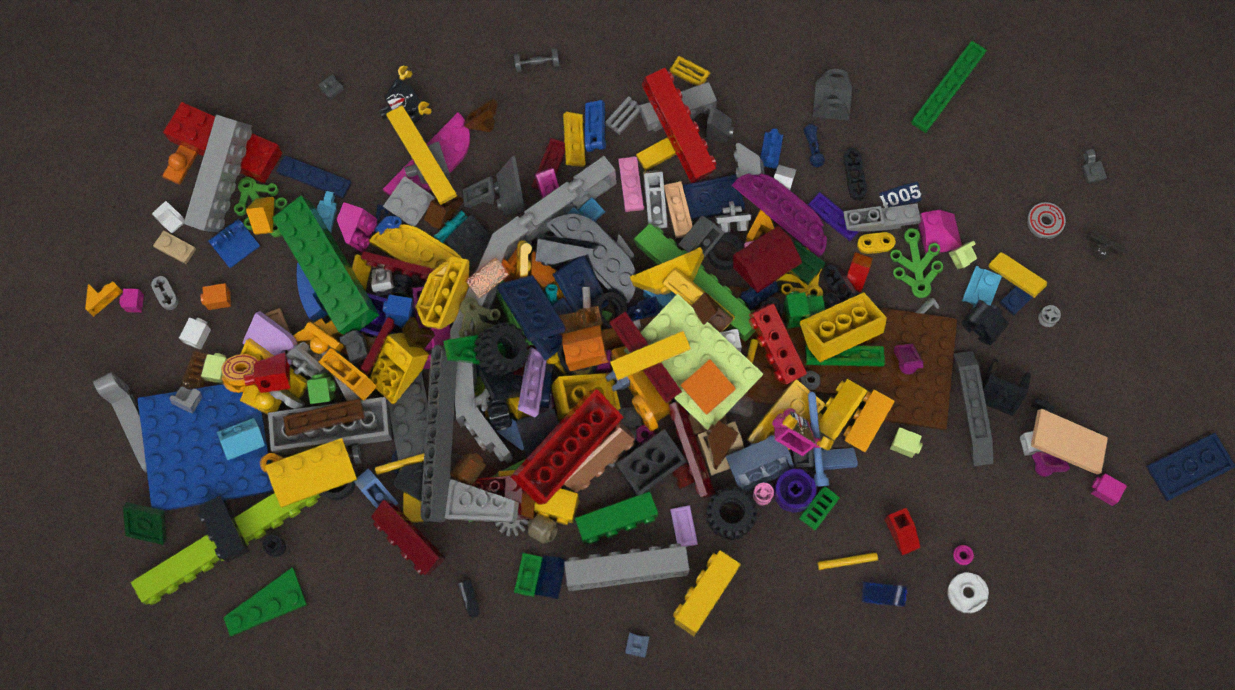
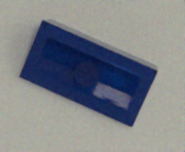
[535,555,566,599]

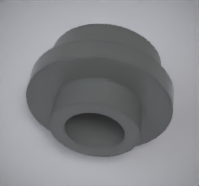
[801,371,820,390]

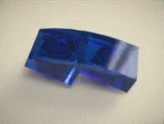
[627,296,660,321]
[862,582,907,607]

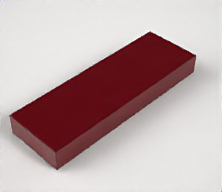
[531,138,565,190]
[361,317,394,375]

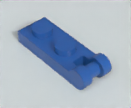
[585,100,606,152]

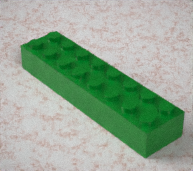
[272,195,379,335]

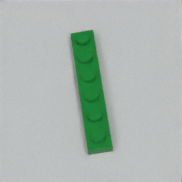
[911,41,987,133]

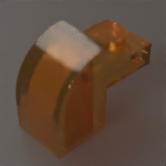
[558,306,602,336]

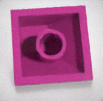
[918,210,962,254]

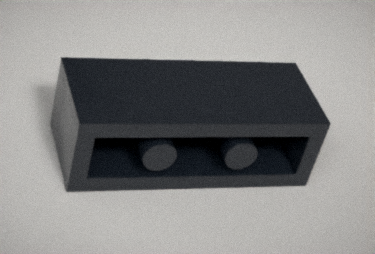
[198,496,249,562]

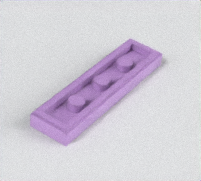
[518,347,547,417]

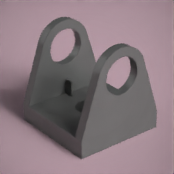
[812,69,852,121]

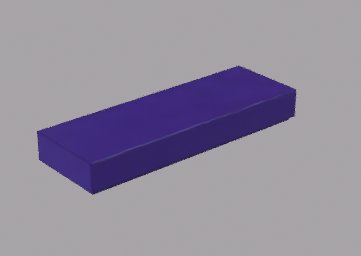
[808,192,860,241]

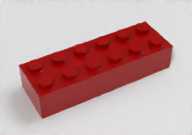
[642,68,716,183]
[163,102,282,184]
[510,389,623,505]

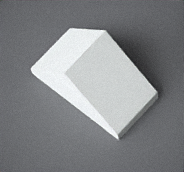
[774,165,796,190]

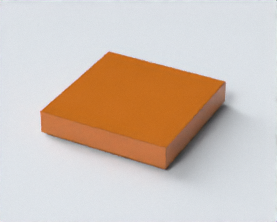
[680,360,736,415]

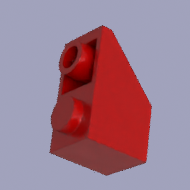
[884,508,920,556]

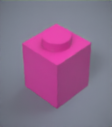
[1091,474,1127,506]

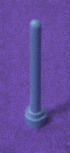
[808,392,829,487]

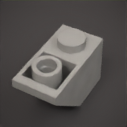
[734,143,765,178]

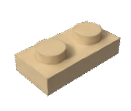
[153,230,196,264]

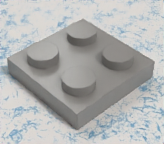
[383,176,435,227]

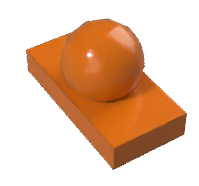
[162,145,197,185]

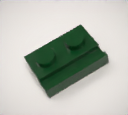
[789,241,826,285]

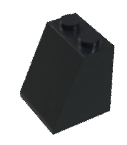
[516,409,558,458]

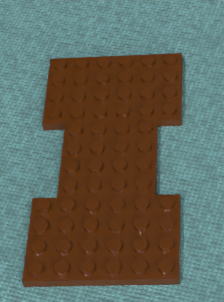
[723,286,957,430]

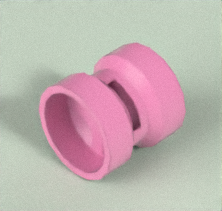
[753,483,774,505]

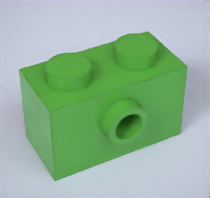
[307,372,336,404]

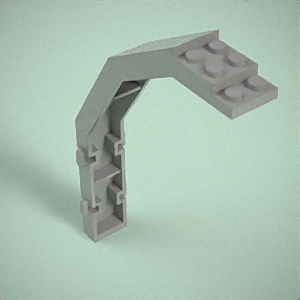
[450,156,617,464]

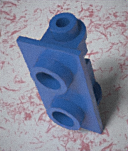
[761,129,783,169]

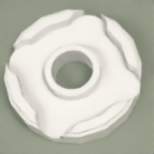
[948,572,989,613]

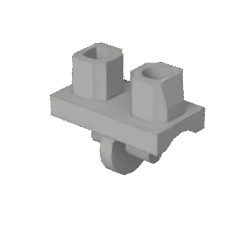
[715,201,751,233]
[286,342,324,378]

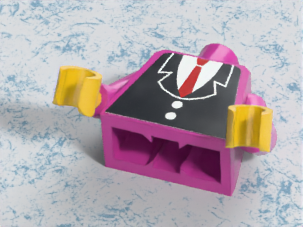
[772,408,834,456]

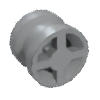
[1038,305,1061,327]

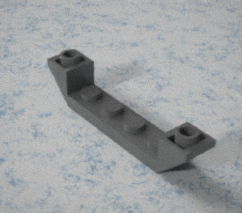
[954,351,994,467]

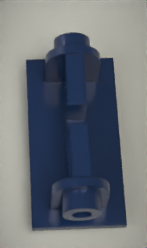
[739,281,779,310]

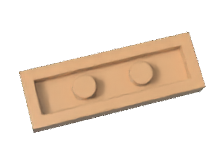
[664,181,693,239]

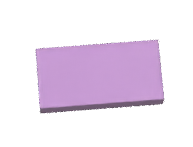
[670,505,698,547]

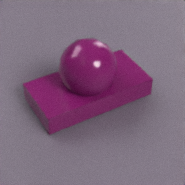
[894,344,923,375]
[1032,452,1070,477]

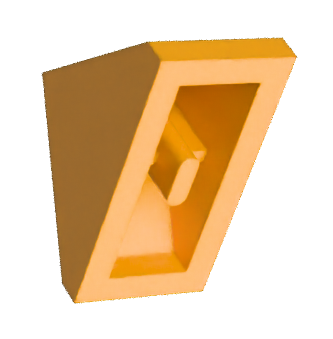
[246,197,274,235]

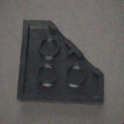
[391,453,473,502]

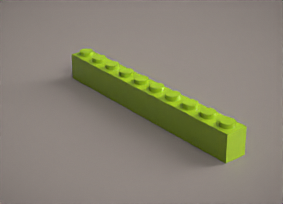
[131,493,321,605]

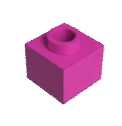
[120,289,144,313]

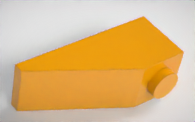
[318,348,377,401]

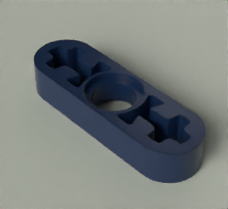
[540,363,553,408]

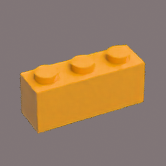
[843,390,895,452]

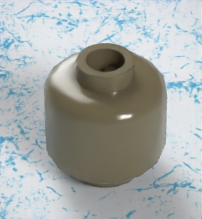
[527,514,558,544]

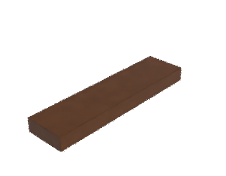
[283,398,365,437]

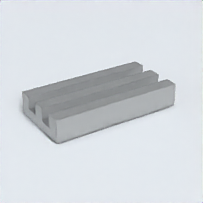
[605,96,640,135]

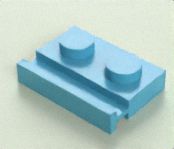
[962,266,1002,306]

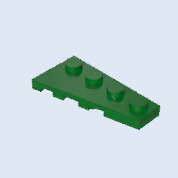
[443,335,506,364]
[224,567,307,637]

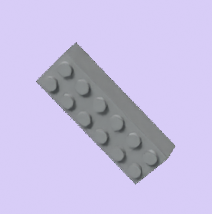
[184,115,252,232]
[268,397,392,455]
[564,544,689,591]

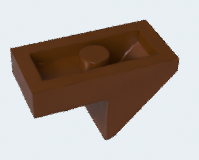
[464,98,498,132]
[692,292,733,333]

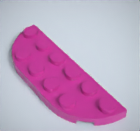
[383,113,470,196]

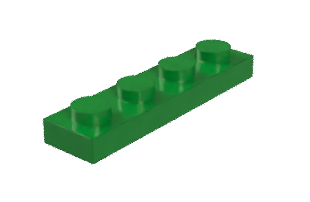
[805,345,885,366]

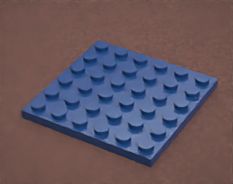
[137,384,274,511]

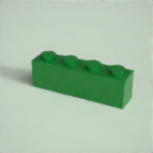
[575,492,658,545]

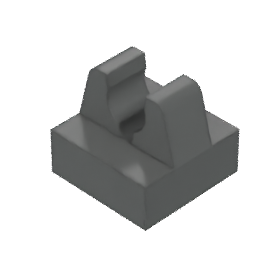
[318,74,344,100]

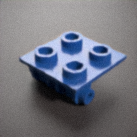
[208,219,260,268]

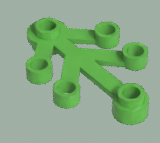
[234,177,288,237]
[890,228,943,298]

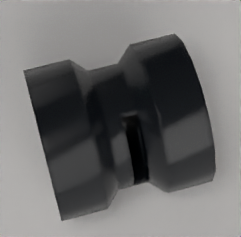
[391,275,413,298]
[262,535,286,557]

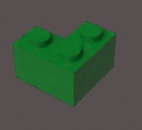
[783,291,825,329]

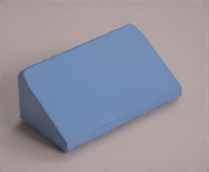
[822,448,858,470]

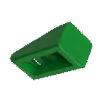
[799,486,840,531]

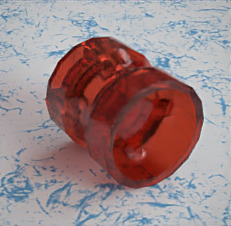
[672,463,695,489]

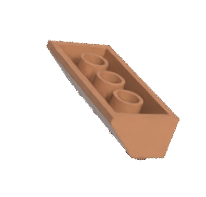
[564,421,635,493]

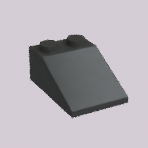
[494,156,525,216]

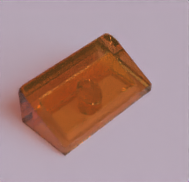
[466,257,509,299]

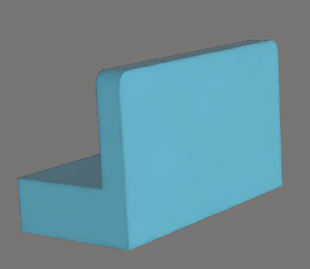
[217,418,265,460]

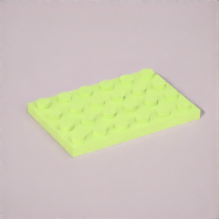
[624,294,763,430]

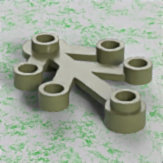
[459,297,500,338]

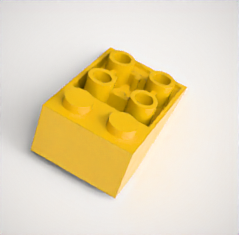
[369,332,429,404]

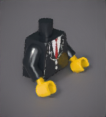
[379,66,432,124]

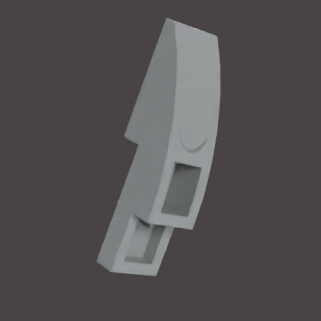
[843,203,921,231]

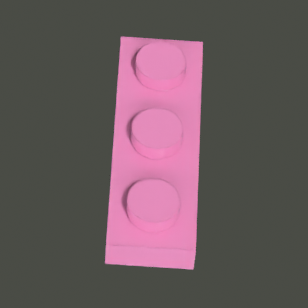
[618,157,644,212]

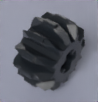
[487,399,512,431]

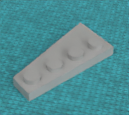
[445,479,519,523]

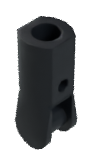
[458,580,480,618]

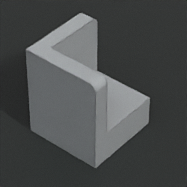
[169,387,202,414]

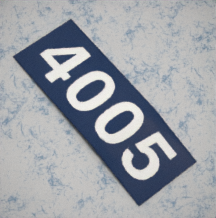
[879,181,922,208]

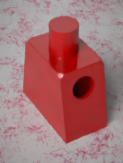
[243,353,291,393]

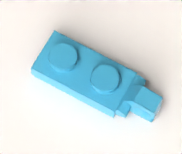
[317,191,337,233]

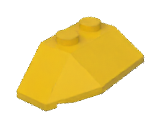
[630,247,704,295]
[416,257,469,329]

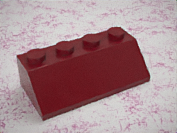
[371,499,446,575]

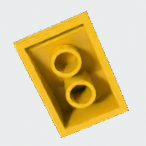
[551,373,621,422]

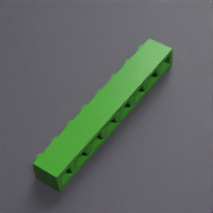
[634,224,756,342]

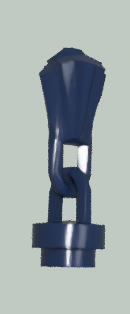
[804,124,825,167]

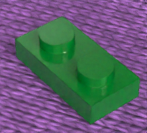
[514,553,543,597]

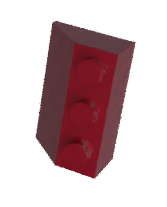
[733,226,802,293]

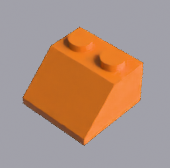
[562,325,608,371]

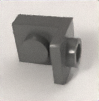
[340,330,369,364]

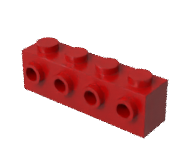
[748,304,807,384]

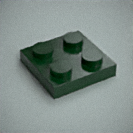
[123,502,166,545]

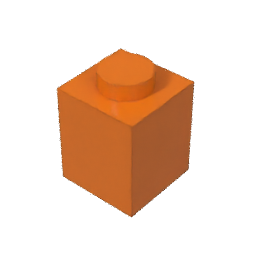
[200,283,231,310]

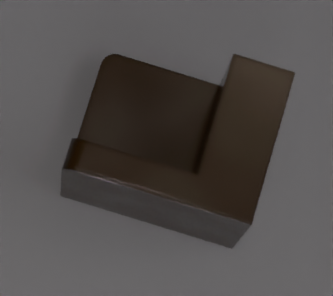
[402,317,435,348]

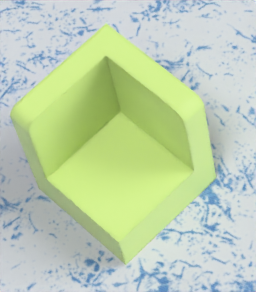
[949,241,977,269]

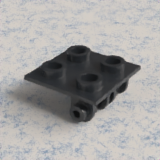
[445,215,492,267]

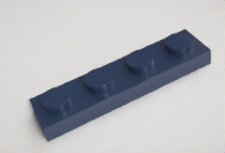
[277,155,352,199]

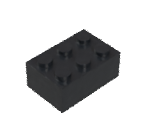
[613,428,687,496]

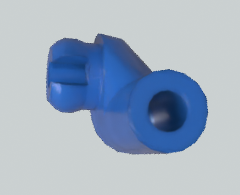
[374,216,402,235]

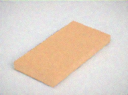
[1031,409,1108,475]

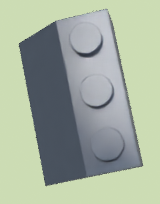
[726,435,795,492]

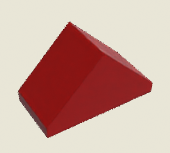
[843,252,873,292]

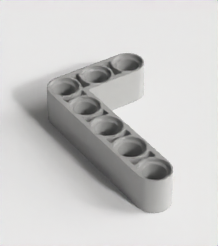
[93,372,147,473]

